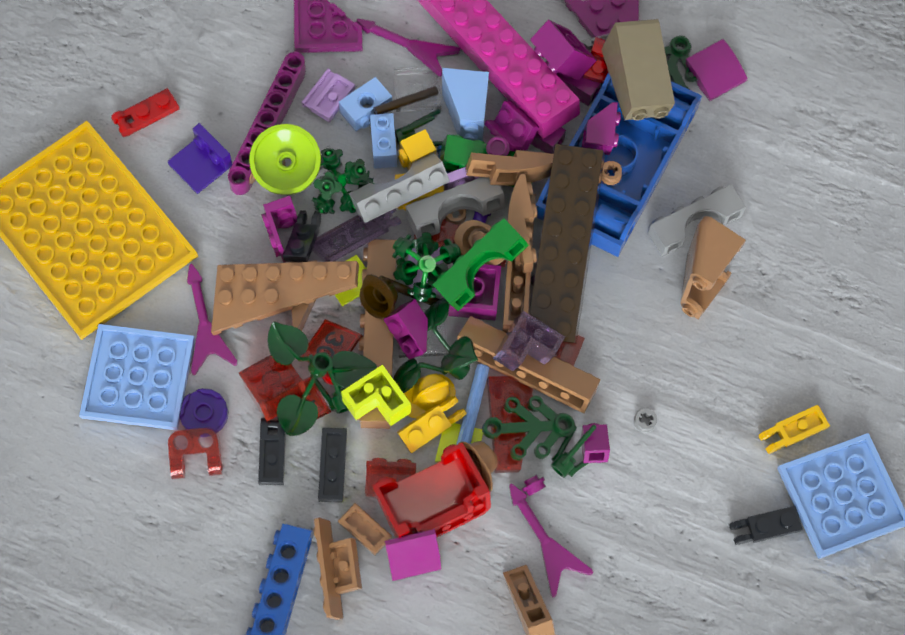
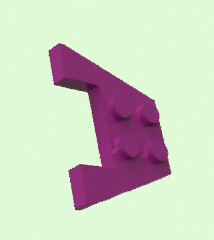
[564,0,639,38]

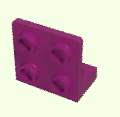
[261,196,297,263]

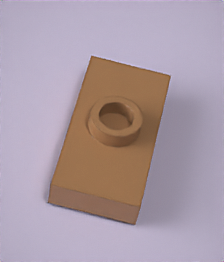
[338,503,392,555]

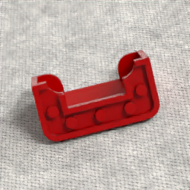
[372,442,491,538]

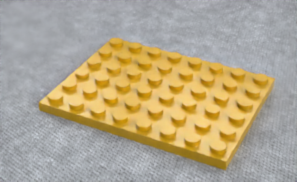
[0,121,198,340]

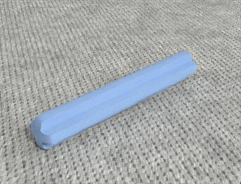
[456,364,489,445]

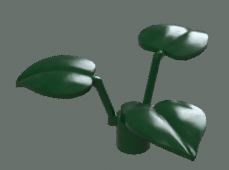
[393,297,478,393]
[267,321,377,436]

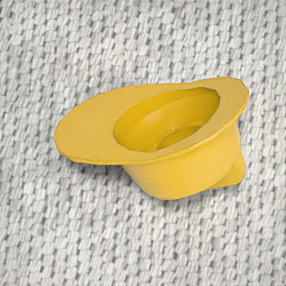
[404,373,456,418]

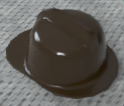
[359,274,398,319]

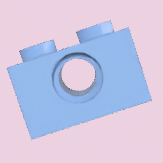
[339,77,392,132]
[370,113,397,169]

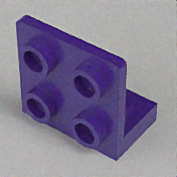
[168,123,232,194]

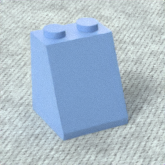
[442,68,489,141]

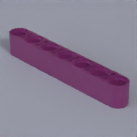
[228,52,306,195]

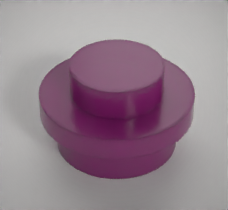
[486,136,510,156]
[522,475,546,496]

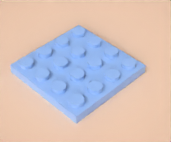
[79,324,195,430]
[777,433,905,559]

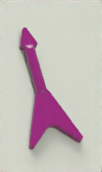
[356,19,460,77]
[187,264,238,375]
[509,484,593,598]

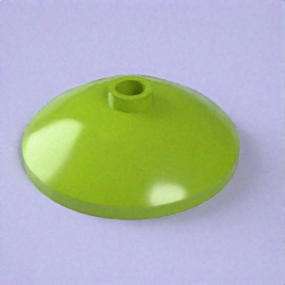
[249,124,321,195]

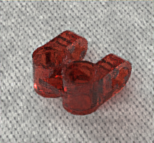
[168,427,222,479]

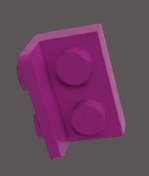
[484,101,539,152]

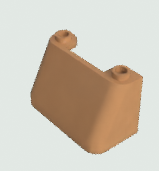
[681,216,746,320]

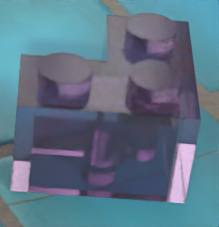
[492,311,565,371]

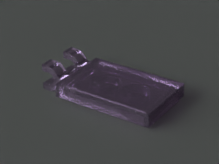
[312,208,402,262]

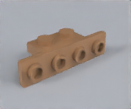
[313,517,362,620]

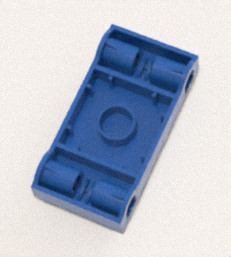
[536,72,702,257]

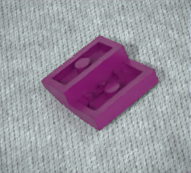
[685,39,748,101]
[385,529,441,581]

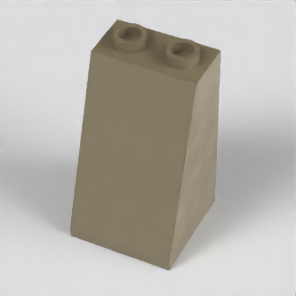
[601,19,675,121]

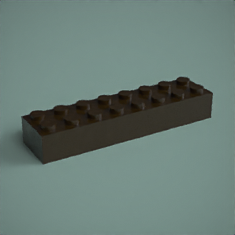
[526,144,605,344]

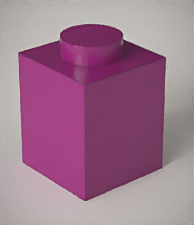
[581,423,610,463]

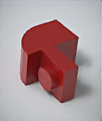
[583,37,609,84]

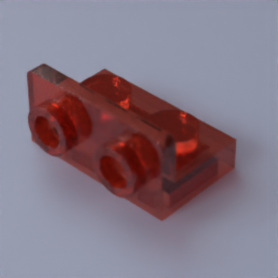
[365,458,416,497]

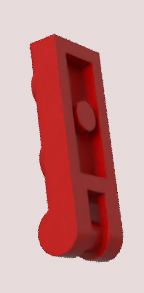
[111,88,180,137]

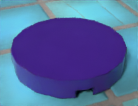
[180,388,229,437]

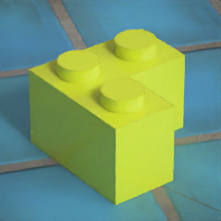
[341,365,411,426]

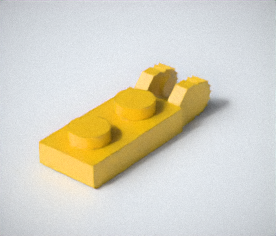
[397,396,467,454]
[758,405,830,454]

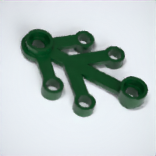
[664,36,697,90]
[482,396,575,461]

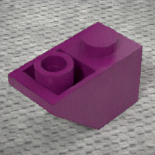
[582,102,620,155]
[383,299,428,360]

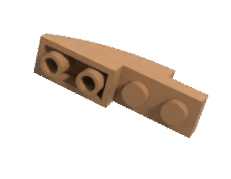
[465,150,554,185]
[508,174,537,273]

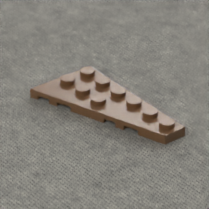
[211,261,359,336]

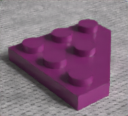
[294,0,363,53]

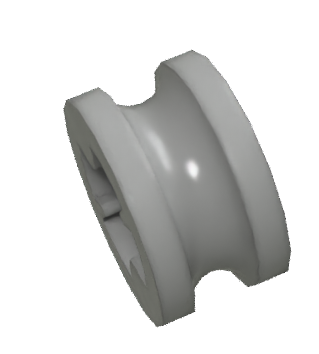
[634,408,657,433]

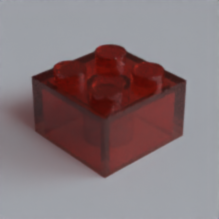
[239,355,310,422]

